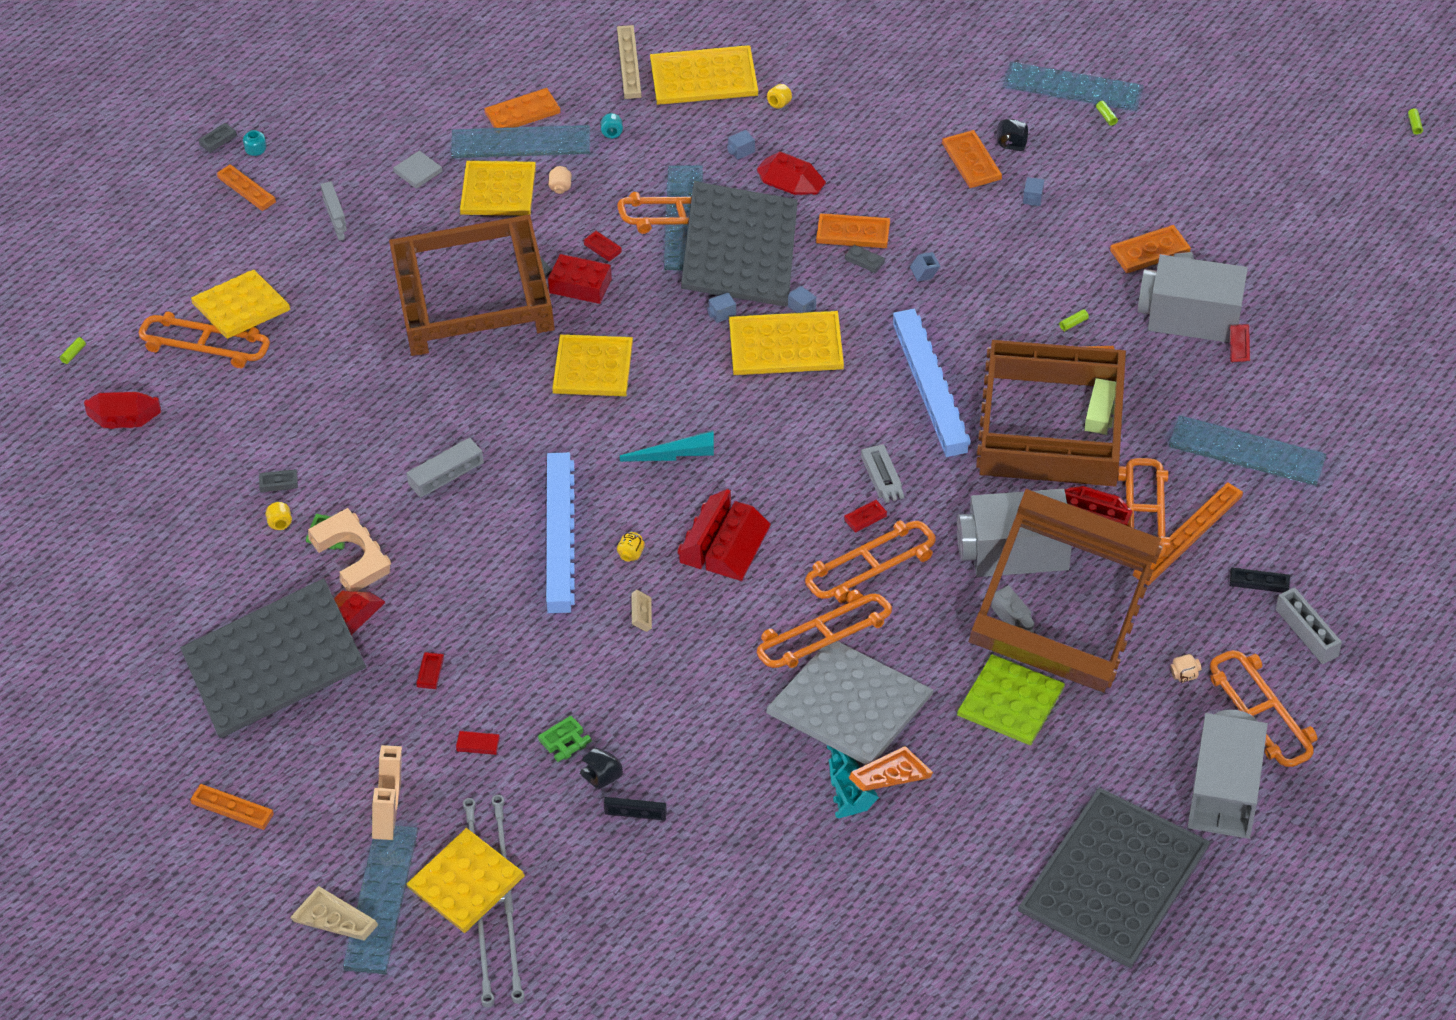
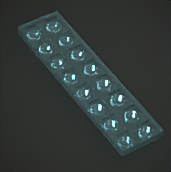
[1003,62,1144,112]
[451,125,590,158]
[664,165,703,270]
[1169,415,1327,486]
[343,826,418,974]

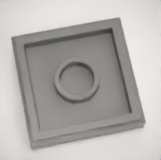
[393,151,443,189]

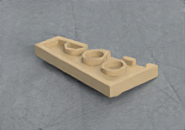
[291,886,378,941]

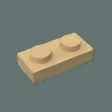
[632,590,652,632]

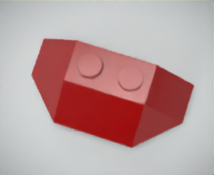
[757,152,826,195]
[84,392,161,429]
[1064,486,1133,526]
[334,590,385,635]

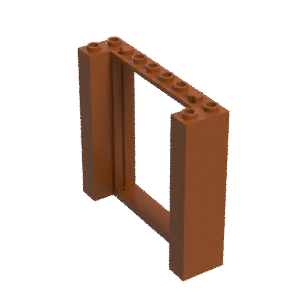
[389,214,555,356]
[976,340,1126,487]
[968,489,1163,693]

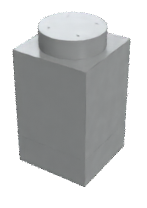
[1138,254,1248,343]
[957,489,1072,577]
[1188,710,1268,839]

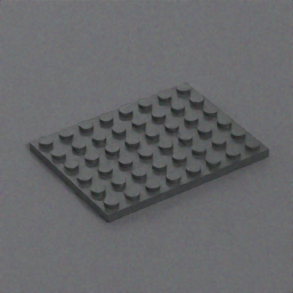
[681,181,798,306]
[180,578,367,738]
[1018,788,1210,969]

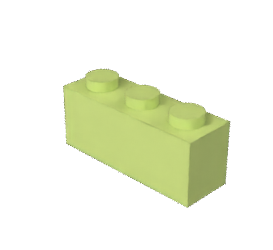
[1085,378,1116,435]

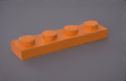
[217,164,276,211]
[190,784,274,830]

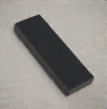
[1229,567,1290,593]
[604,797,667,821]

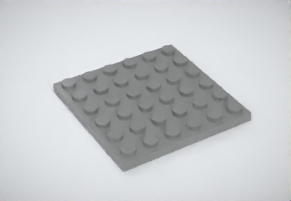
[766,641,933,765]

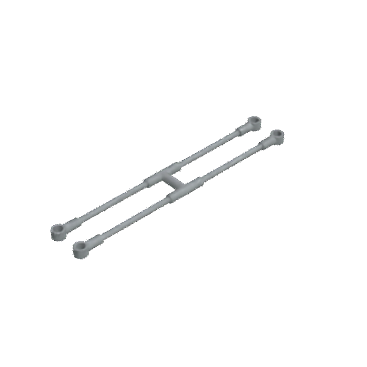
[463,795,525,1008]

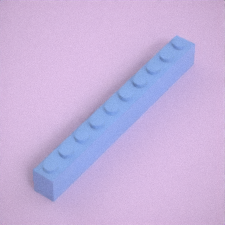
[893,309,971,457]
[546,452,575,613]

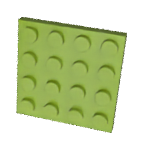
[957,654,1065,746]

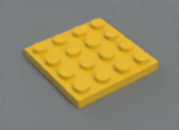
[460,161,536,216]
[191,269,290,339]
[552,334,633,396]
[407,828,525,933]

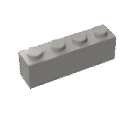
[407,438,484,498]
[1276,587,1342,664]

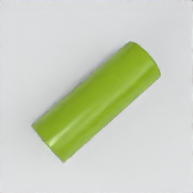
[1096,101,1118,126]
[1408,109,1423,134]
[1059,309,1089,332]
[59,337,86,364]

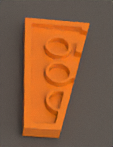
[849,746,933,791]

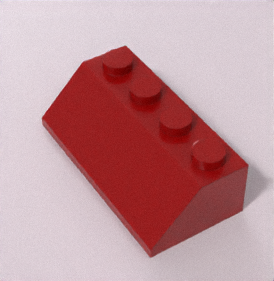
[677,489,731,569]
[705,501,771,581]

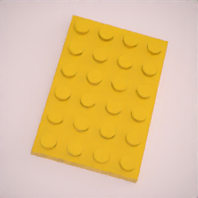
[650,45,758,105]
[729,311,844,375]

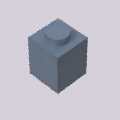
[727,130,755,160]
[1023,177,1045,206]
[910,252,941,282]
[788,286,816,313]
[707,293,736,323]

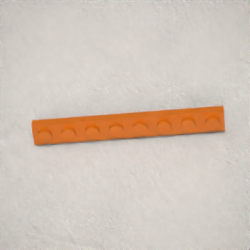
[1133,482,1243,586]

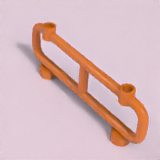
[617,192,691,234]
[138,311,270,369]
[1118,458,1170,559]
[805,520,936,603]
[756,590,892,668]
[1210,650,1318,767]

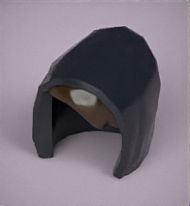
[997,119,1028,151]
[580,748,623,790]

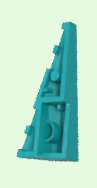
[620,430,714,462]
[827,745,879,818]

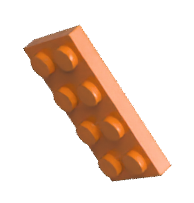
[484,88,561,133]
[942,130,1002,188]
[816,213,890,248]
[1110,225,1191,273]

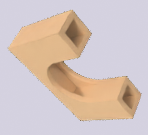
[308,508,391,591]
[372,745,402,840]

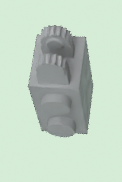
[991,585,1034,633]

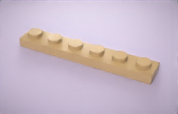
[617,25,641,99]

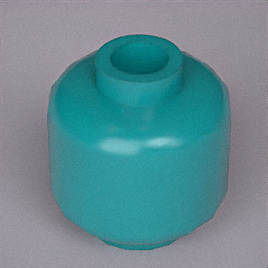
[600,113,623,139]
[243,130,267,156]

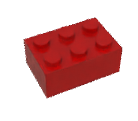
[548,254,612,304]

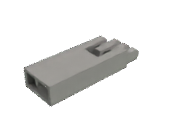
[320,181,347,240]
[861,444,904,503]

